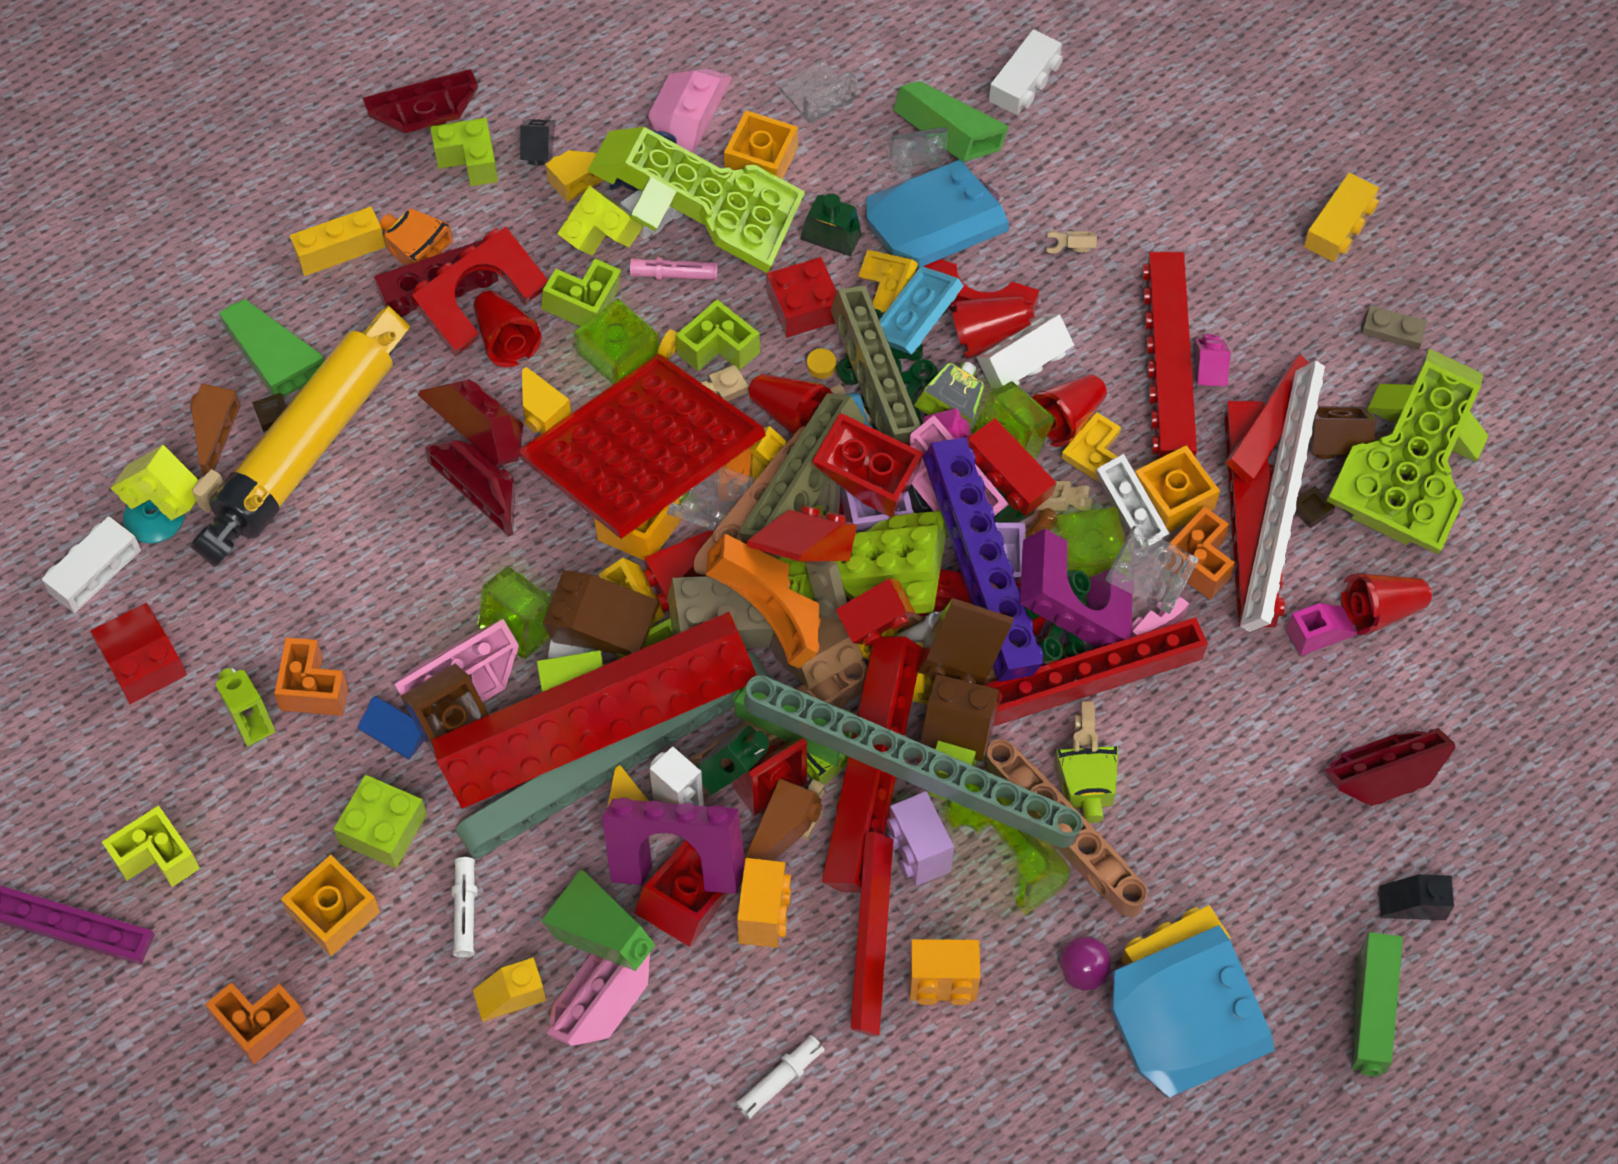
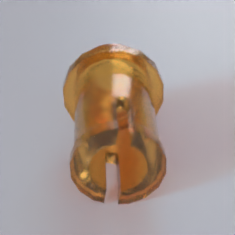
[1025,508,1060,538]

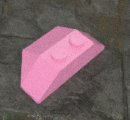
[648,68,731,154]
[910,415,1008,516]
[394,619,519,702]
[547,953,650,1046]

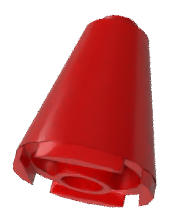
[473,290,542,368]
[950,297,1035,359]
[748,374,832,435]
[1027,374,1107,447]
[1341,573,1432,635]

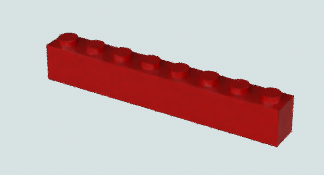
[1142,252,1197,460]
[1224,401,1285,627]
[982,617,1208,727]
[822,636,923,893]

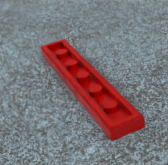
[1225,354,1310,483]
[850,831,894,1036]

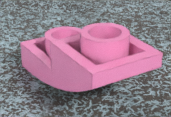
[1131,596,1189,638]

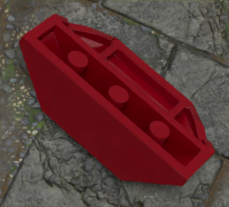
[362,69,478,133]
[418,379,524,466]
[425,440,515,537]
[1323,728,1455,806]

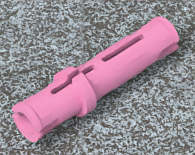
[630,257,718,281]

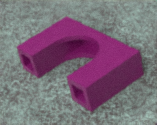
[1020,528,1133,648]
[602,798,745,894]

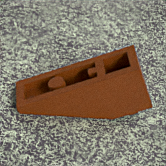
[190,383,241,477]
[744,779,822,862]

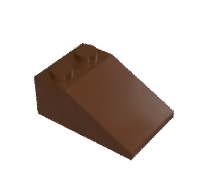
[542,570,660,655]
[917,598,1014,685]
[400,663,489,756]

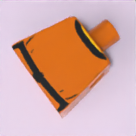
[380,209,453,266]

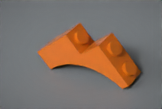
[706,534,821,669]

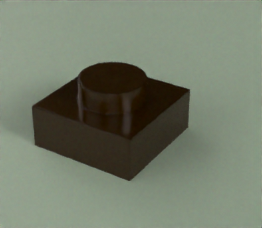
[252,392,286,432]
[1295,486,1335,528]

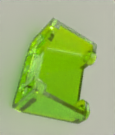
[945,784,1070,916]

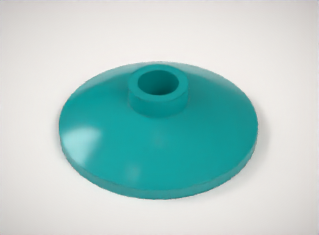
[123,500,185,544]

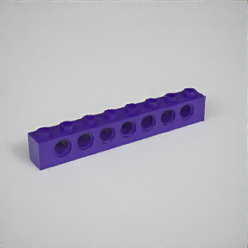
[923,437,1043,682]

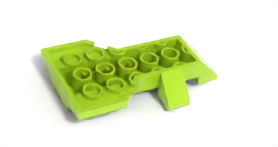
[588,127,805,273]
[1326,348,1489,554]
[779,505,947,614]

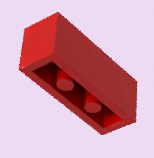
[967,418,1057,516]

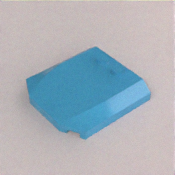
[866,160,1009,268]
[1110,926,1275,1098]

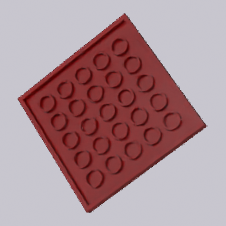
[520,354,766,539]

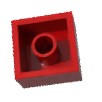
[766,257,837,338]

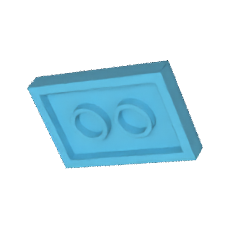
[879,266,964,355]

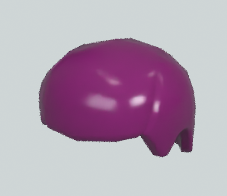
[1060,936,1111,991]

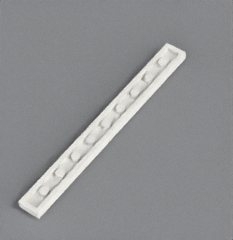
[1240,361,1325,632]

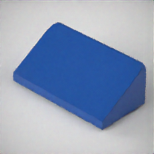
[358,696,425,760]

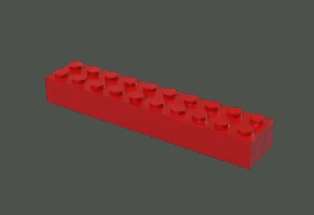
[432,611,757,809]

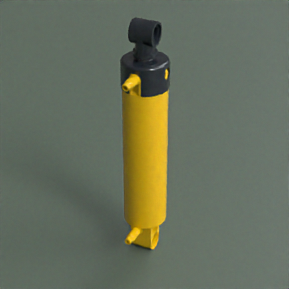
[190,306,410,567]

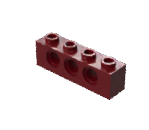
[374,240,499,317]

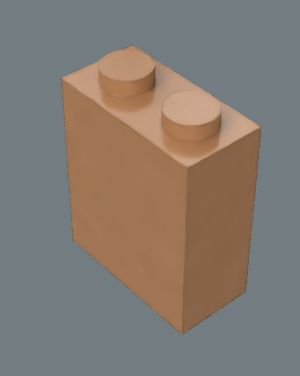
[770,614,863,689]

